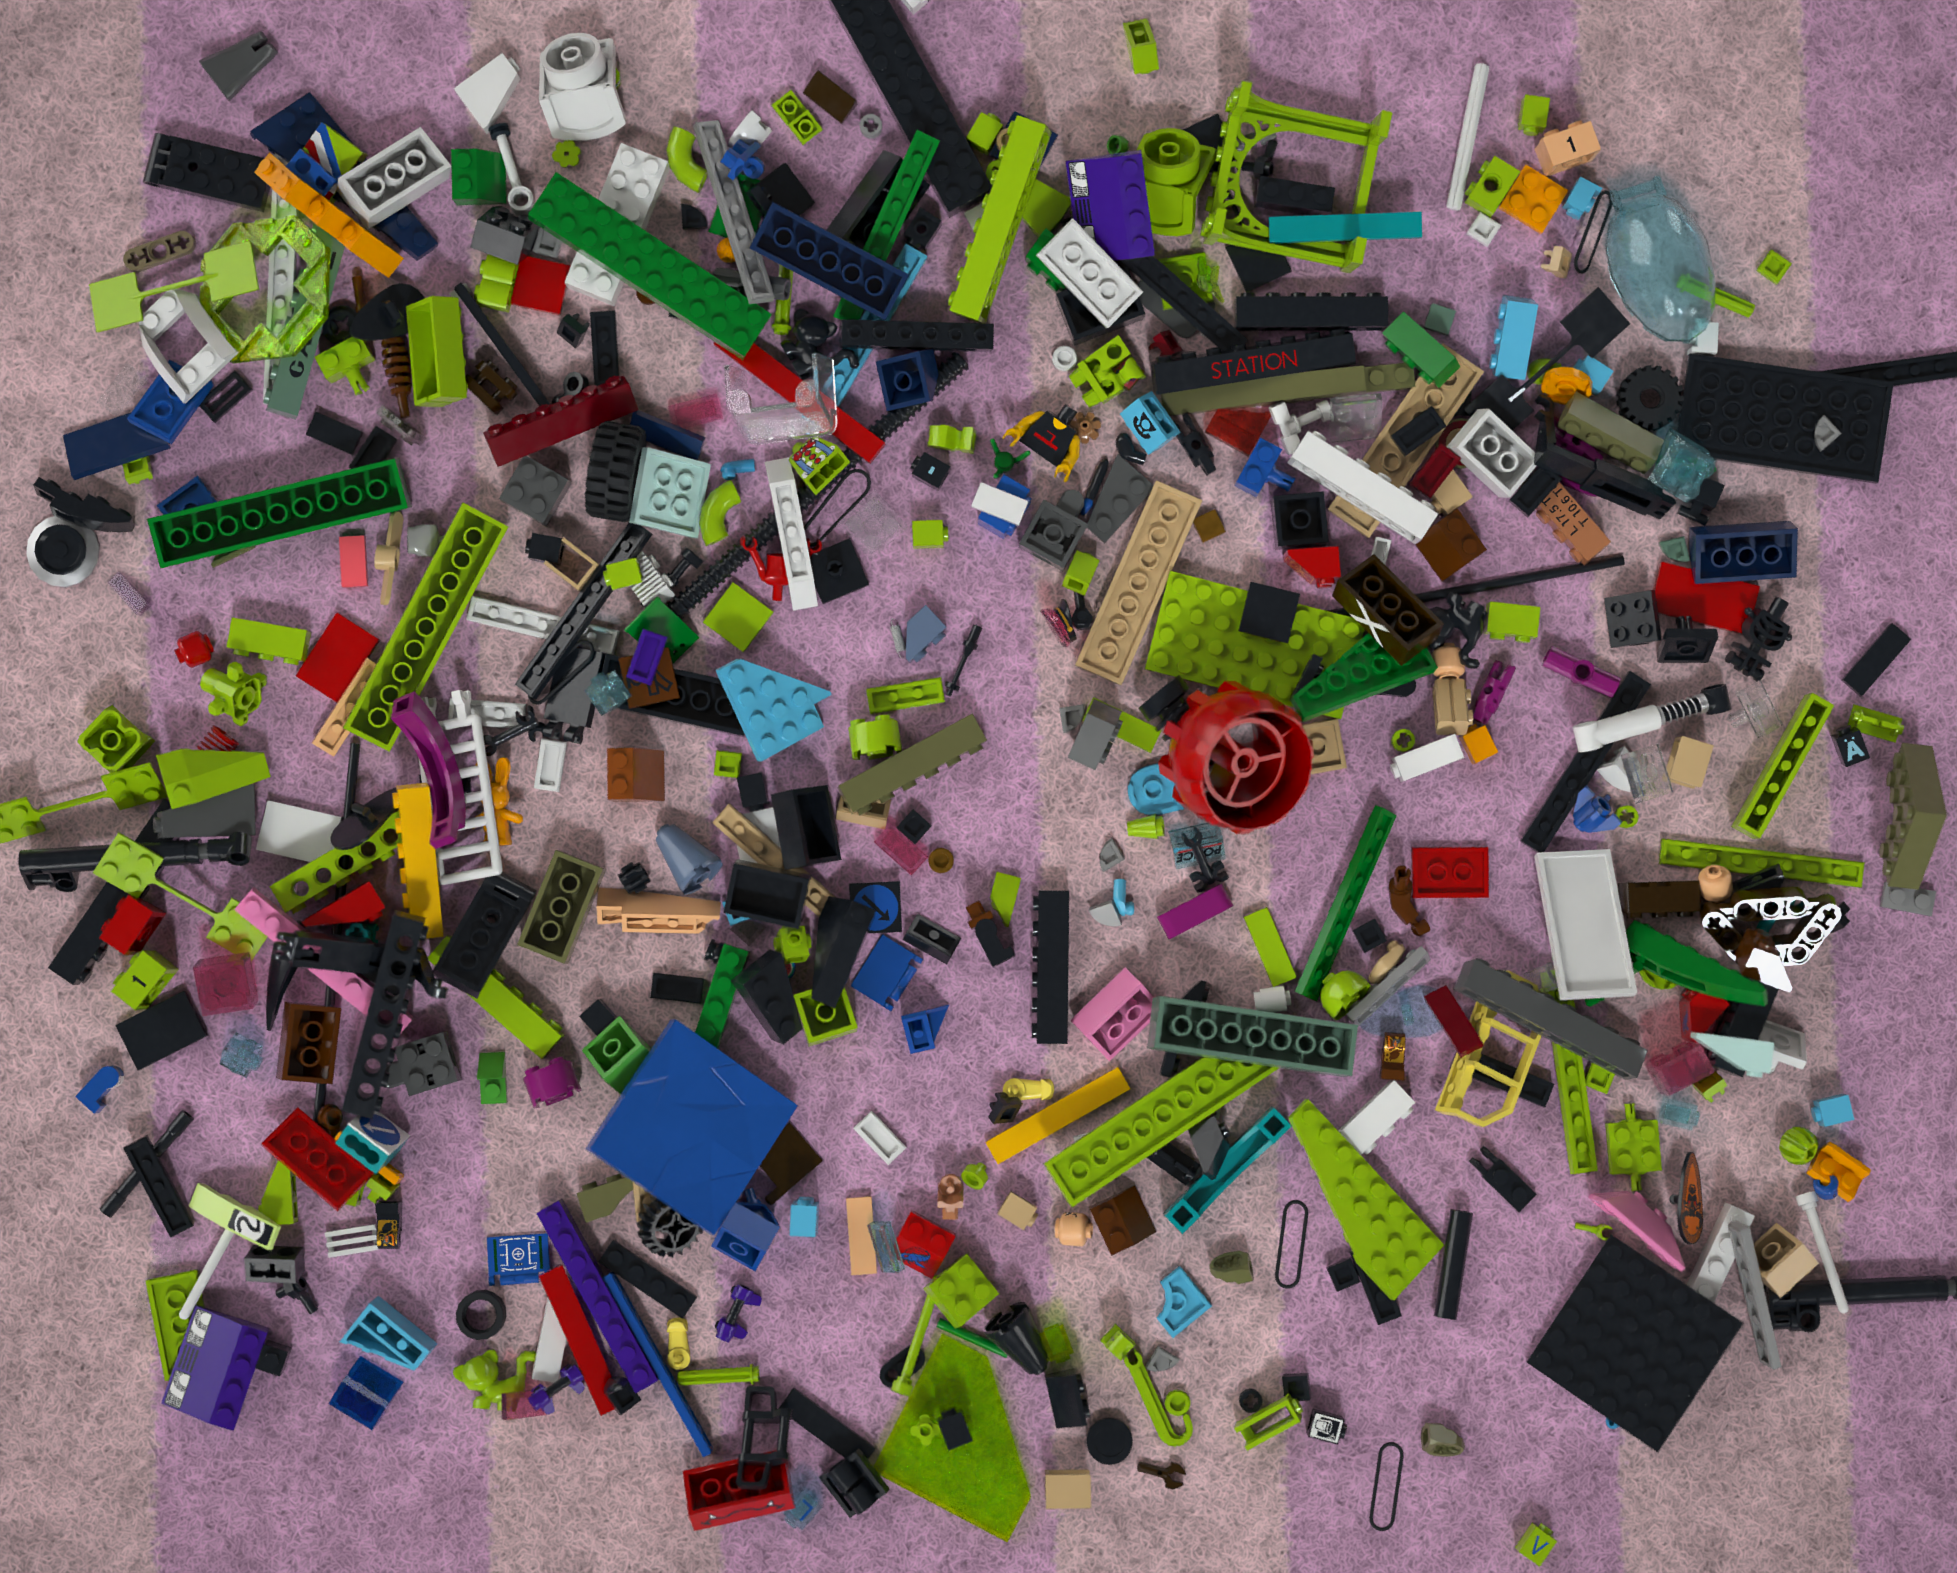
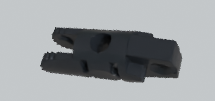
[1173,412,1216,476]

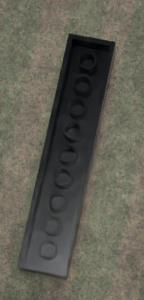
[828,0,992,218]

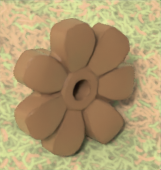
[1070,412,1101,444]

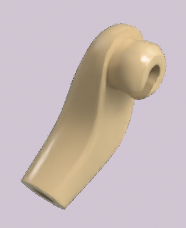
[1368,940,1405,985]

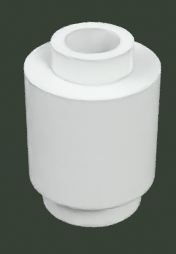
[1253,986,1291,1013]

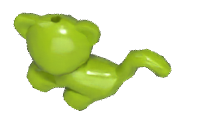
[453,1349,536,1412]

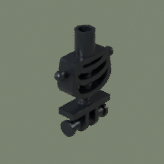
[1725,597,1793,682]

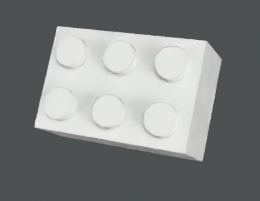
[1447,409,1536,498]

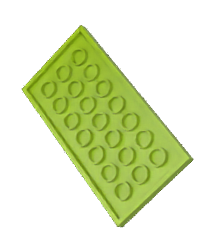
[1144,571,1364,719]

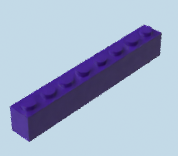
[536,1199,659,1394]

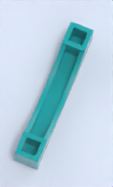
[1163,1106,1292,1234]

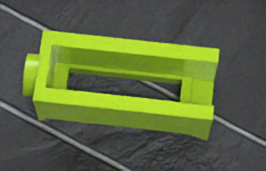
[1234,1394,1303,1451]

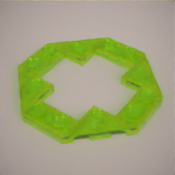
[199,215,330,364]

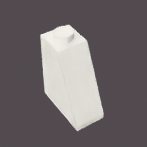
[453,53,520,134]
[1390,734,1464,782]

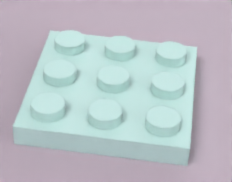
[629,447,711,538]

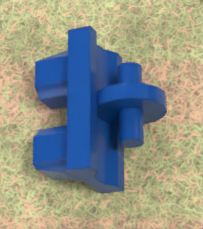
[720,139,765,180]

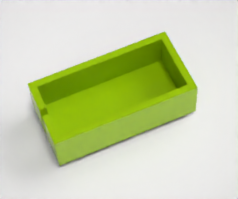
[406,296,468,407]

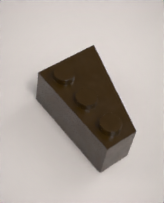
[1618,880,1700,918]

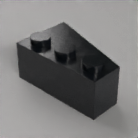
[731,949,803,1045]

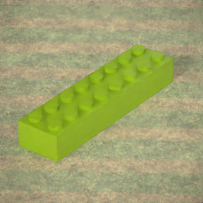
[948,115,1052,323]

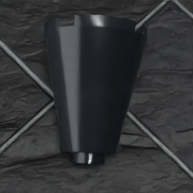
[984,1302,1049,1375]

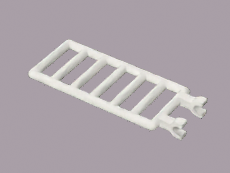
[418,690,503,885]

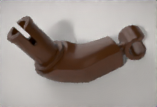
[1389,865,1431,936]

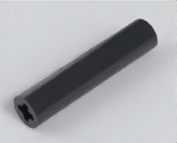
[1434,1209,1473,1320]

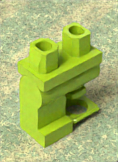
[1068,335,1146,408]

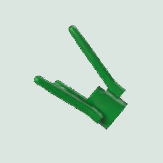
[990,438,1031,479]

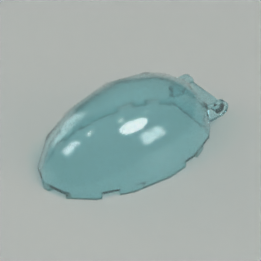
[1605,176,1716,344]

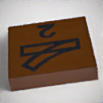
[618,647,680,709]

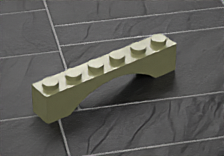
[576,1173,633,1223]

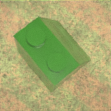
[582,1016,651,1095]

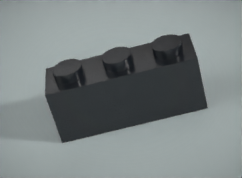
[1254,176,1335,215]

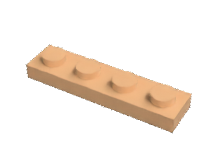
[311,658,377,757]

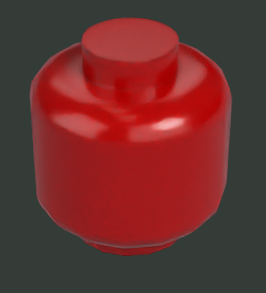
[174,631,215,668]

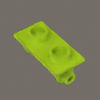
[1847,704,1904,743]

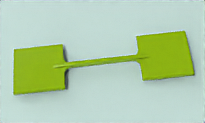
[89,241,259,332]
[0,762,168,844]
[93,832,267,963]

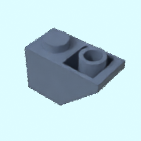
[906,605,947,663]

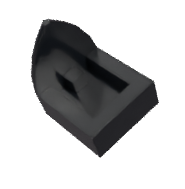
[603,1376,642,1415]

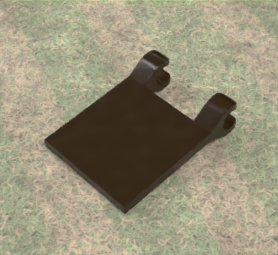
[760,1122,822,1205]

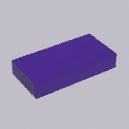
[626,629,668,686]

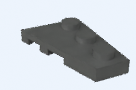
[1087,454,1154,544]

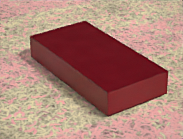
[1409,443,1461,500]

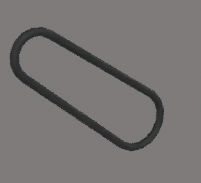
[804,469,871,547]

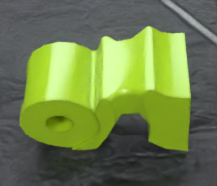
[927,425,977,454]

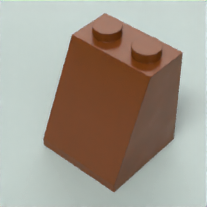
[607,748,665,802]

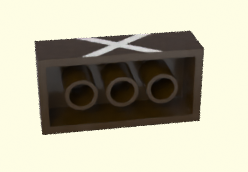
[1332,554,1444,666]

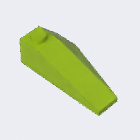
[156,748,271,809]

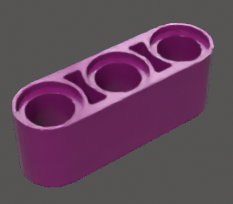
[1157,883,1234,940]

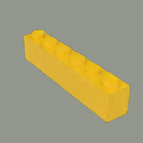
[392,782,443,939]

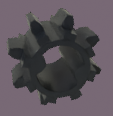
[618,862,651,894]

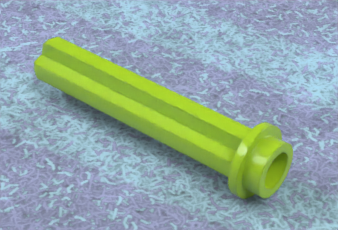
[771,264,793,335]
[1676,273,1755,318]
[677,1364,760,1386]

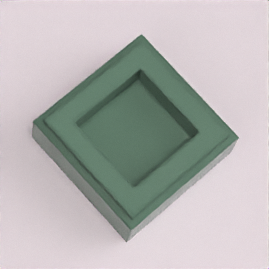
[1424,303,1456,336]

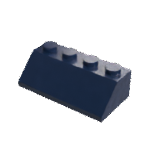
[1689,521,1798,584]

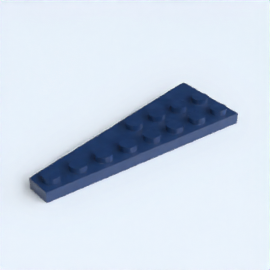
[250,92,438,261]

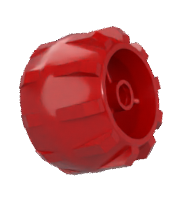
[1158,681,1314,834]

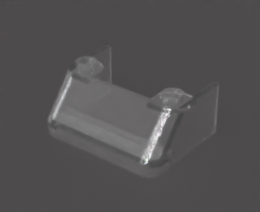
[724,353,837,445]

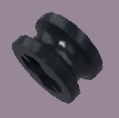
[704,939,724,964]
[1239,1388,1263,1413]

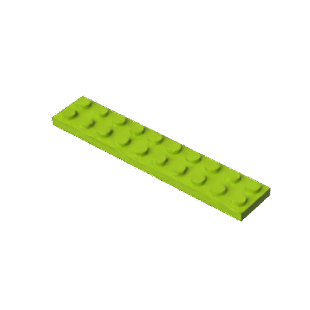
[1043,1057,1279,1207]

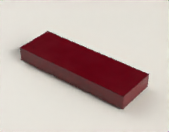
[1424,985,1484,1058]

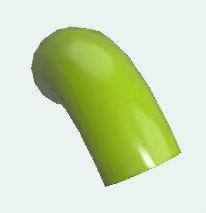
[666,126,708,193]
[699,480,741,546]

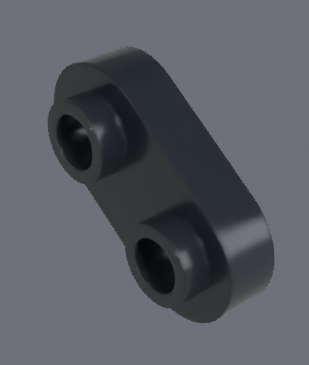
[880,1345,925,1388]

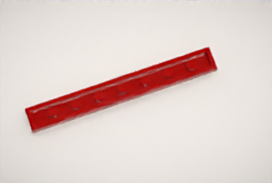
[713,342,886,464]

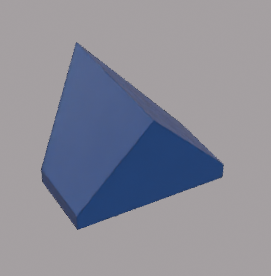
[901,1005,949,1054]

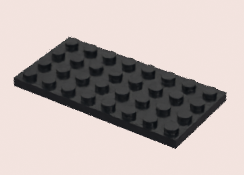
[1673,353,1894,484]

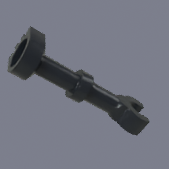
[641,547,704,607]

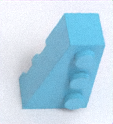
[340,1295,438,1371]

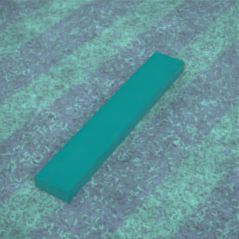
[1269,212,1422,244]

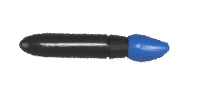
[1080,458,1109,516]

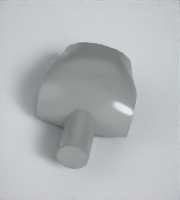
[407,524,444,557]

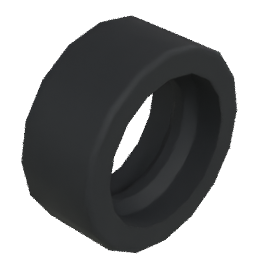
[456,1290,507,1340]

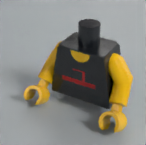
[1002,404,1080,482]

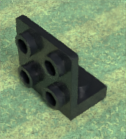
[745,163,815,218]

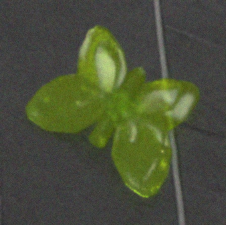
[1196,256,1224,303]

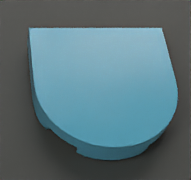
[1128,763,1183,816]

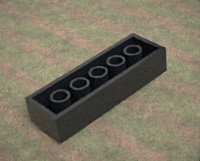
[595,653,746,738]

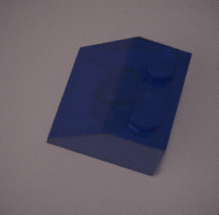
[328,1356,404,1430]

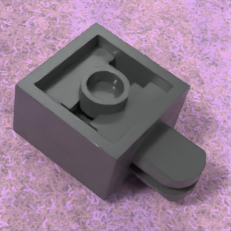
[1019,490,1088,572]
[386,1031,462,1096]

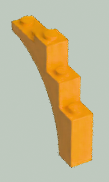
[254,152,404,278]

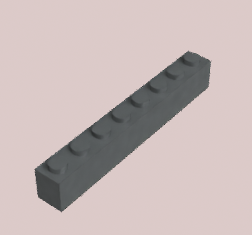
[1453,958,1648,1080]

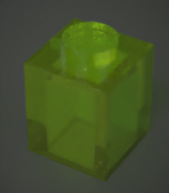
[1039,1321,1074,1364]

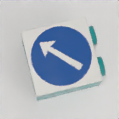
[335,1111,410,1174]

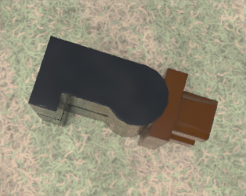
[966,901,1015,968]

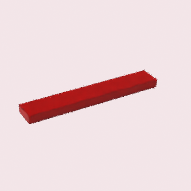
[538,1264,614,1416]

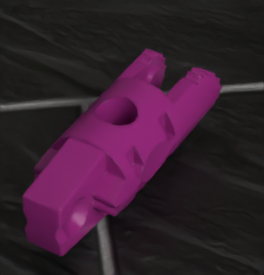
[1554,416,1604,461]
[1473,660,1516,725]

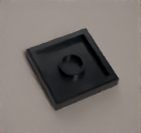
[1238,582,1300,643]

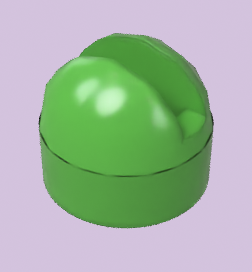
[1107,135,1129,154]

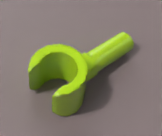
[1575,1222,1613,1241]

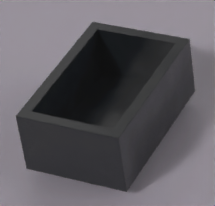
[1055,267,1145,346]
[771,785,842,870]
[723,859,811,929]

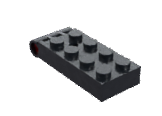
[143,133,270,212]
[433,872,537,999]

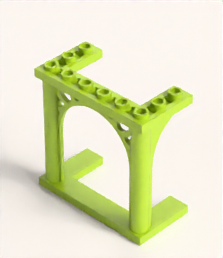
[1200,81,1393,273]

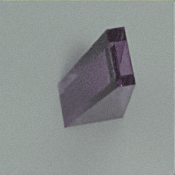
[108,572,152,616]

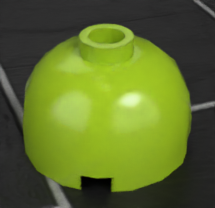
[1320,970,1371,1020]

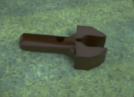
[1137,1461,1186,1490]

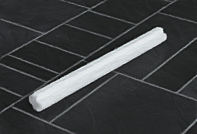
[1446,63,1489,210]

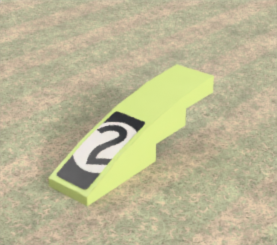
[189,1183,281,1250]

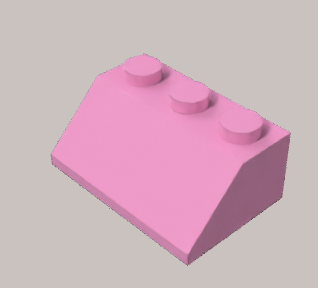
[1070,968,1154,1061]

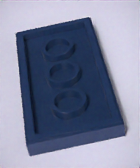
[63,413,171,480]

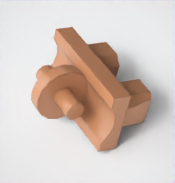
[937,1174,964,1220]

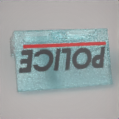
[1168,823,1226,870]

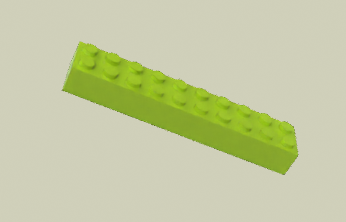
[343,503,509,752]

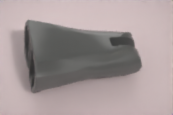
[199,31,278,101]

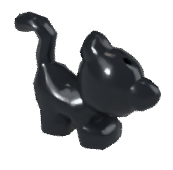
[780,308,860,380]
[1430,592,1487,669]

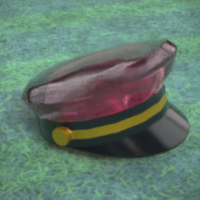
[1040,599,1077,648]

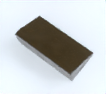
[803,70,857,124]

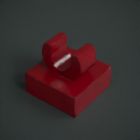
[1149,330,1183,361]

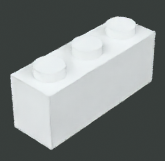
[1338,1080,1416,1155]

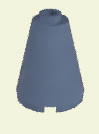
[656,824,723,895]

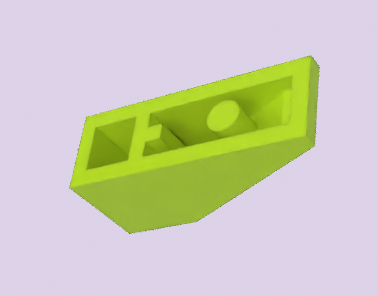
[258,1160,298,1225]

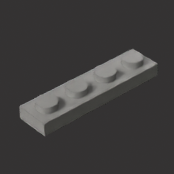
[1346,946,1431,1027]

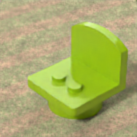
[1136,128,1216,236]

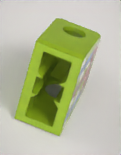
[789,436,850,495]

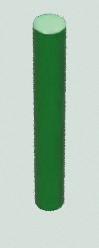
[936,1318,1008,1358]

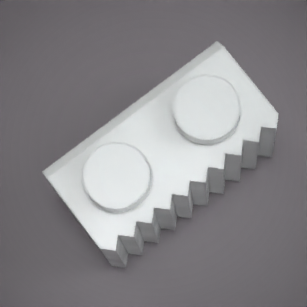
[630,551,675,607]

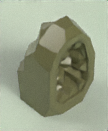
[1209,1251,1254,1284]
[1421,1423,1465,1457]

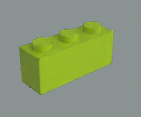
[226,617,312,665]

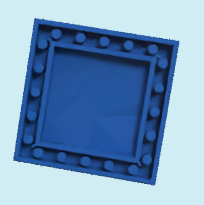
[585,1019,798,1235]

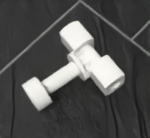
[1268,400,1333,455]

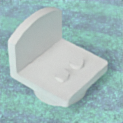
[539,33,626,141]

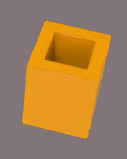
[1459,724,1498,765]

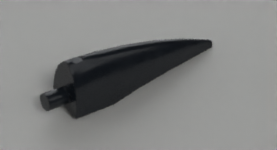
[266,920,306,1031]

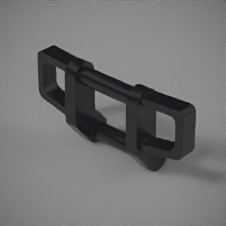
[736,1386,793,1490]

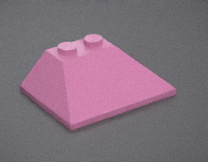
[1588,1191,1685,1272]

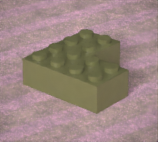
[1879,743,1947,890]

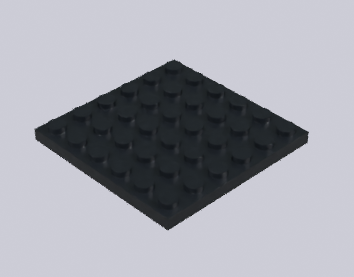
[1526,1235,1744,1453]

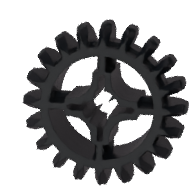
[636,1196,703,1258]

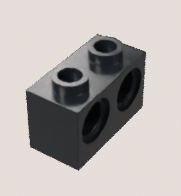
[244,1245,305,1284]

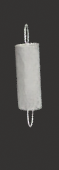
[890,618,906,659]

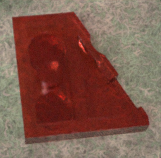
[1204,409,1271,457]

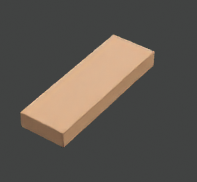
[846,1196,877,1275]

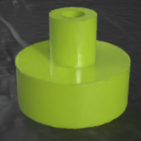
[961,1162,988,1190]

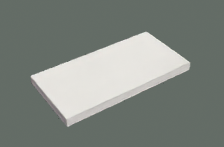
[1534,849,1637,1000]

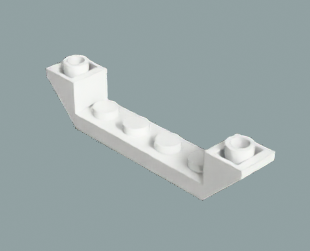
[765,457,818,611]

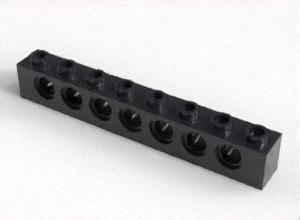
[342,910,429,1119]

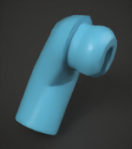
[1113,879,1134,916]

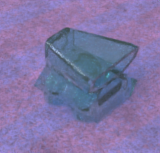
[1648,428,1718,502]

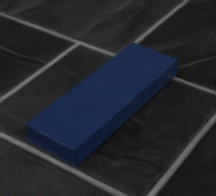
[630,410,706,460]

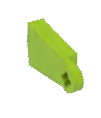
[986,160,1072,238]

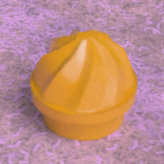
[717,238,735,263]

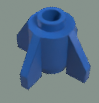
[1573,785,1622,833]

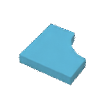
[1156,1266,1212,1338]

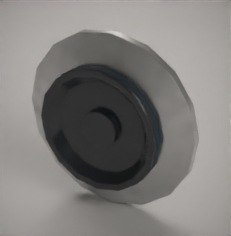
[26,516,100,587]

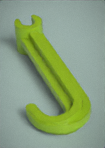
[1123,1349,1193,1447]

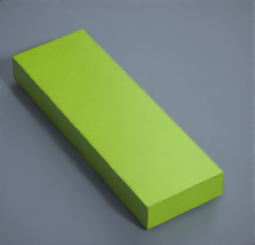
[866,677,945,714]
[1082,697,1162,753]
[1243,907,1297,987]

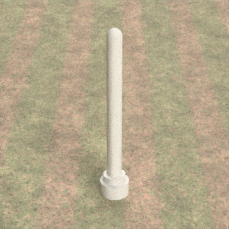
[1795,1191,1849,1313]
[179,1229,234,1320]

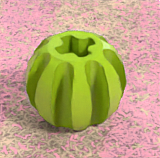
[1779,1127,1818,1165]

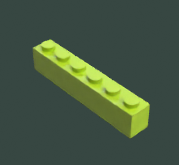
[1731,693,1834,839]
[428,935,565,1059]

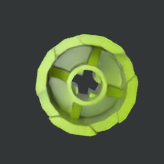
[848,715,902,760]

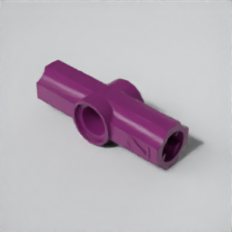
[1542,646,1621,698]

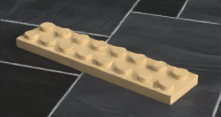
[1327,343,1484,539]
[1075,480,1203,686]

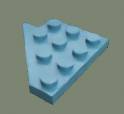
[715,659,832,762]

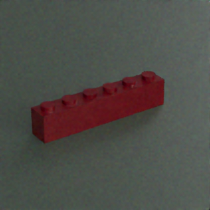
[483,375,639,467]

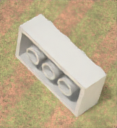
[337,127,451,230]

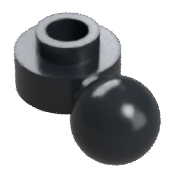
[552,372,589,404]

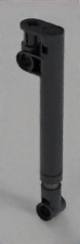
[18,832,252,892]
[1763,1275,1957,1333]

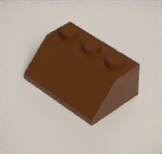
[276,1002,341,1084]

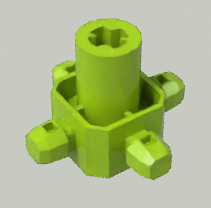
[200,662,267,726]

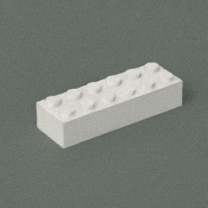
[564,143,670,307]
[1287,431,1438,544]

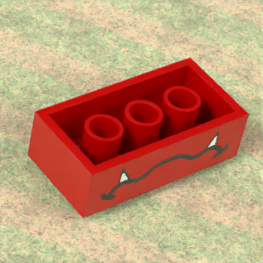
[683,1450,795,1531]

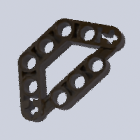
[1699,887,1841,966]

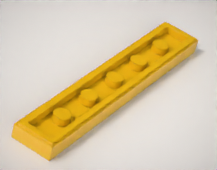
[985,1067,1130,1164]

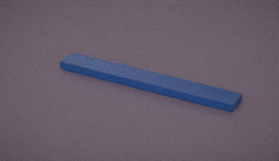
[603,1271,713,1458]

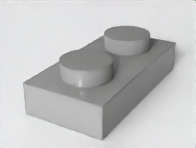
[1880,882,1936,916]

